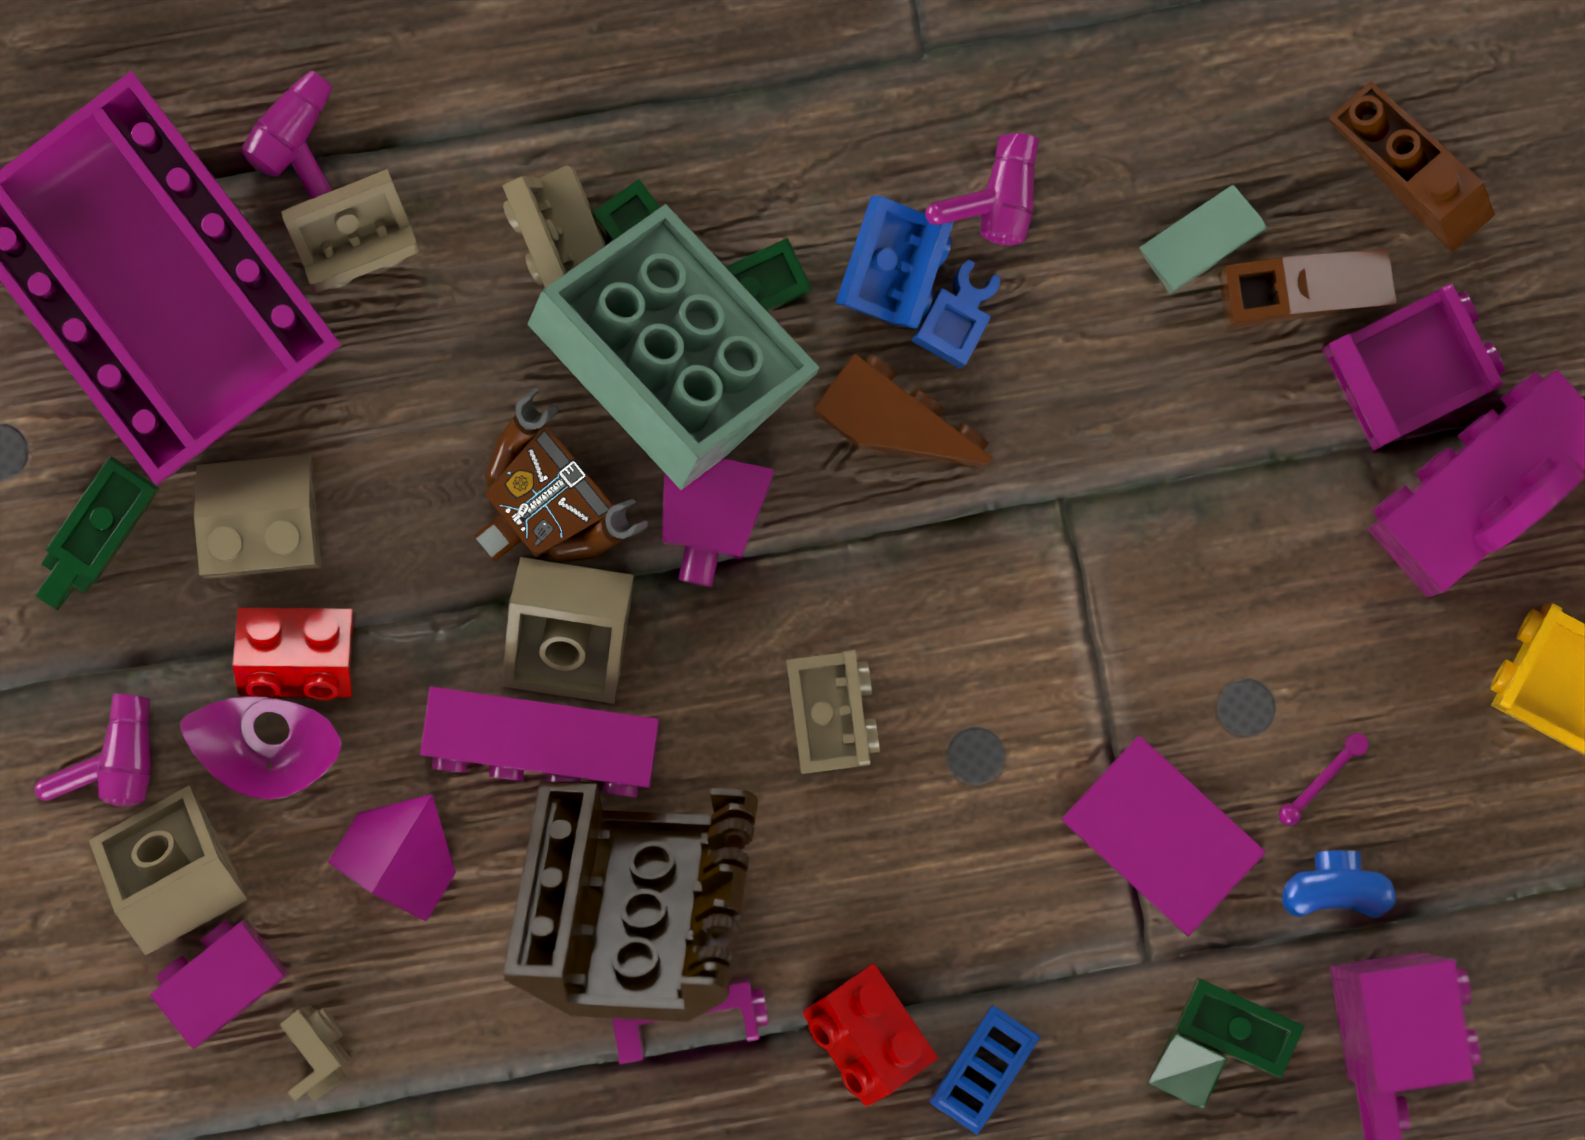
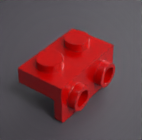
[232,608,354,701]
[802,963,938,1106]

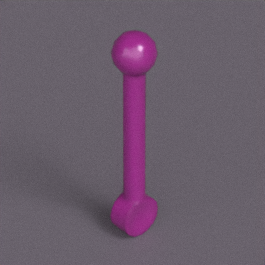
[1278,733,1368,826]

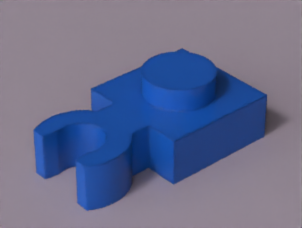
[911,260,1000,369]

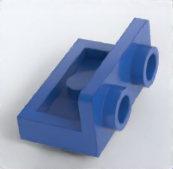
[835,196,953,328]

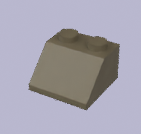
[194,454,322,579]
[502,557,634,704]
[89,785,247,955]

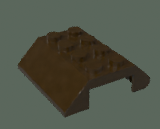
[503,781,759,1022]

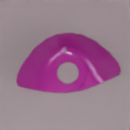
[181,696,342,800]

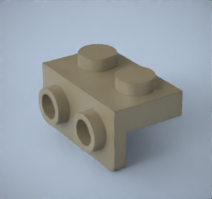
[502,166,607,288]
[281,169,420,293]
[786,650,880,774]
[279,1005,352,1102]

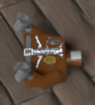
[474,388,648,563]

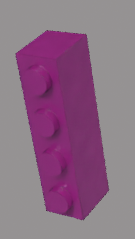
[420,686,660,798]

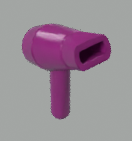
[241,70,333,199]
[925,133,1039,246]
[34,694,151,807]

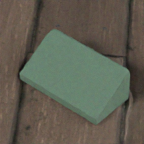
[1139,185,1268,295]

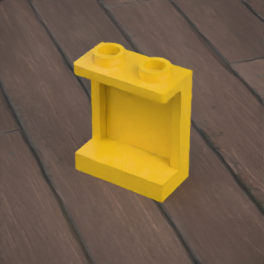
[1490,603,1585,755]

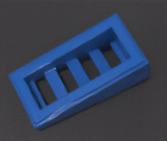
[929,1005,1040,1135]

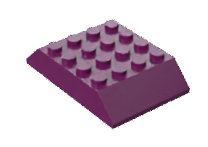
[0,71,342,486]

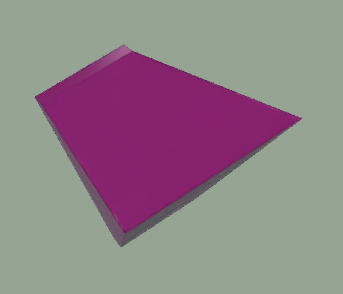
[328,794,456,922]

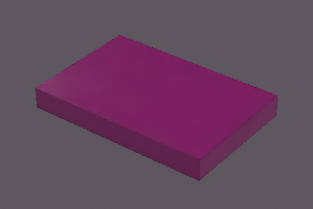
[1060,735,1266,937]

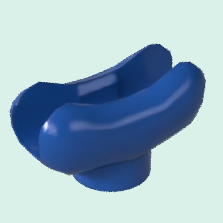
[1282,851,1396,918]

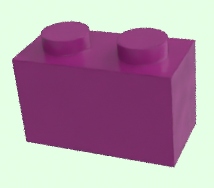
[150,919,290,1049]

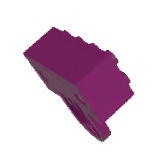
[1367,369,1585,598]
[1329,952,1481,1140]

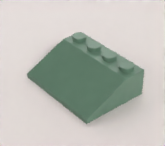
[527,204,820,490]

